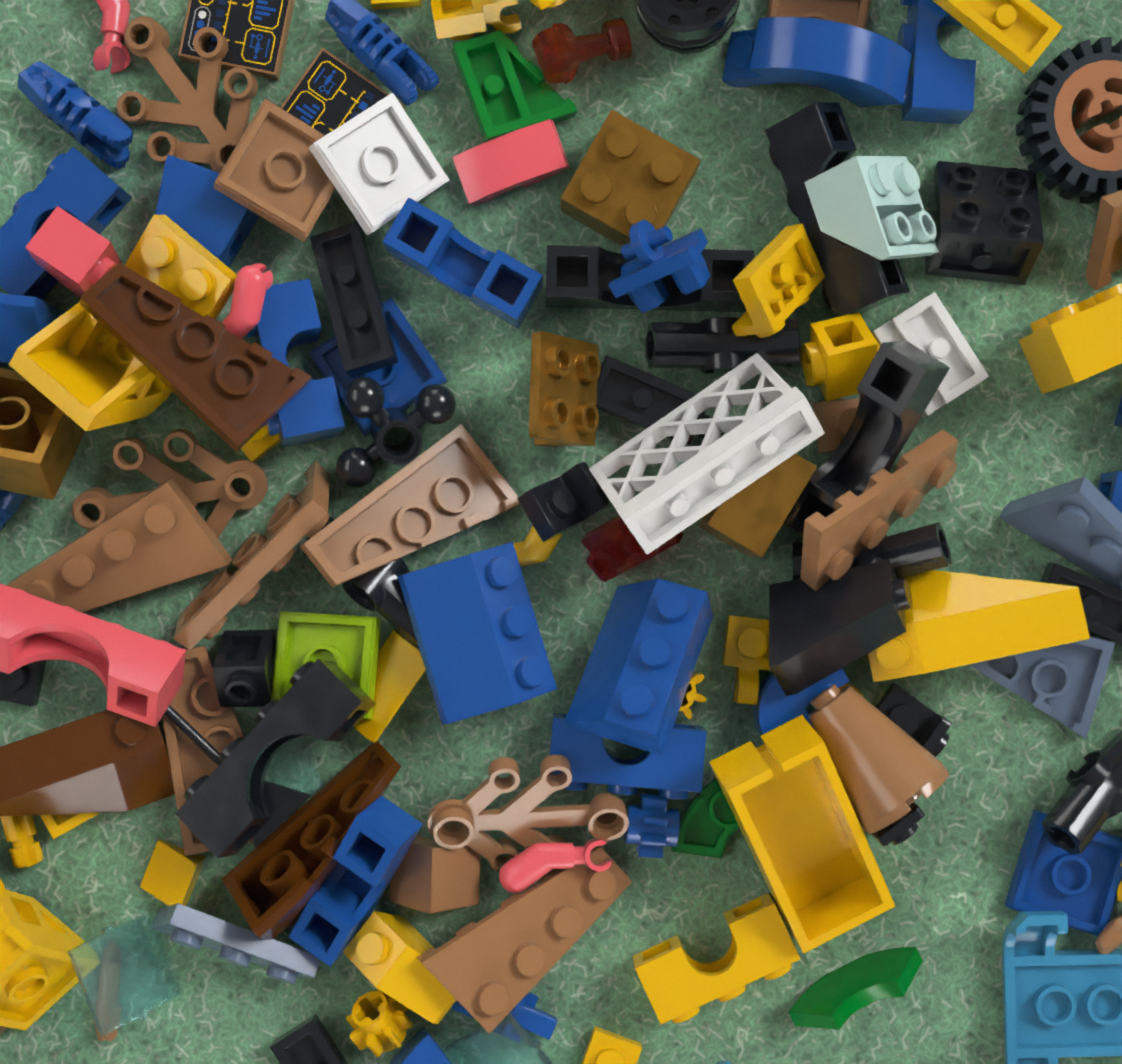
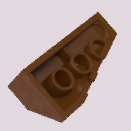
[0,710,175,817]
[222,741,401,939]

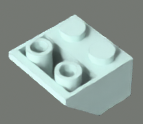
[804,156,939,261]

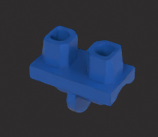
[608,220,710,313]

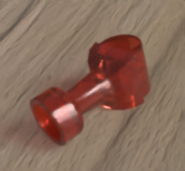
[532,17,632,85]

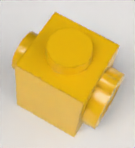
[800,312,880,401]

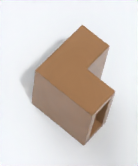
[390,836,480,914]

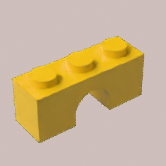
[632,893,800,1025]

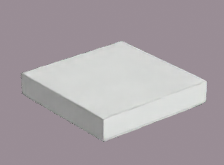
[309,93,449,235]

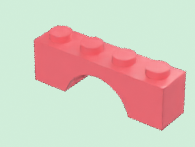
[0,583,186,727]

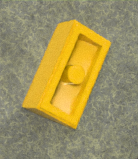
[354,630,426,744]

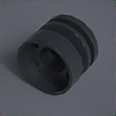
[636,0,740,54]

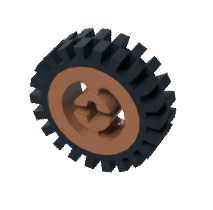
[1016,37,1122,204]

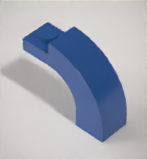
[722,17,912,108]

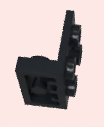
[925,161,1044,285]

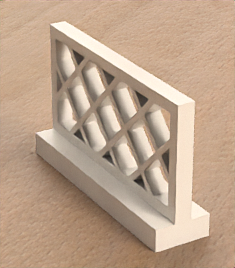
[589,353,825,555]

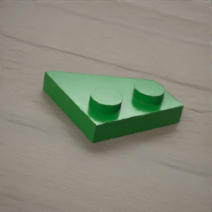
[451,30,577,142]

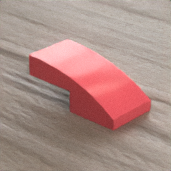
[452,119,570,205]

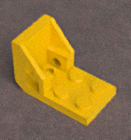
[8,215,236,432]
[0,878,100,1031]

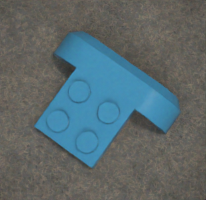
[1002,911,1122,1064]

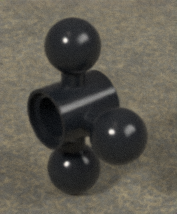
[336,377,456,488]

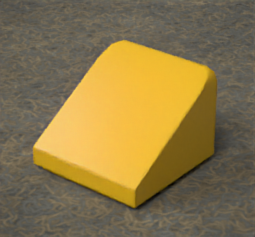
[140,839,206,906]

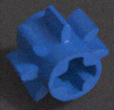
[624,793,680,859]

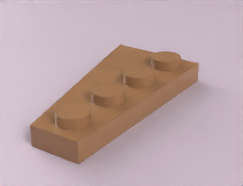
[300,424,521,588]

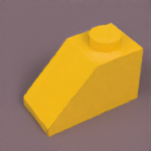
[343,911,456,1024]

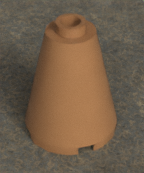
[808,684,949,834]

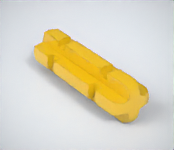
[0,815,43,868]

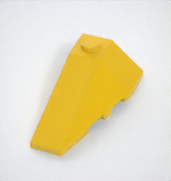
[868,570,1090,682]

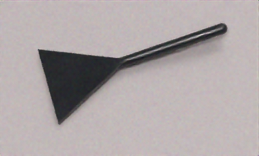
[164,705,311,847]

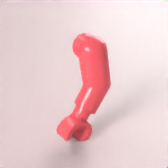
[93,0,131,74]
[221,263,274,339]
[499,838,612,893]

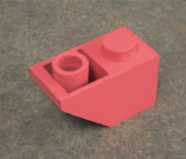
[25,206,122,298]

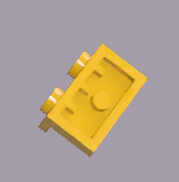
[732,224,825,338]

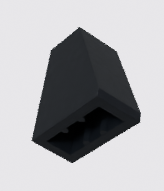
[769,560,912,696]

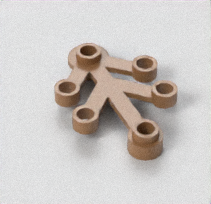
[117,16,258,173]
[72,429,268,540]
[427,755,629,872]

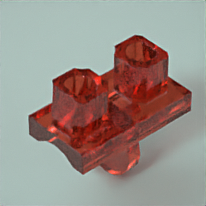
[581,515,684,582]

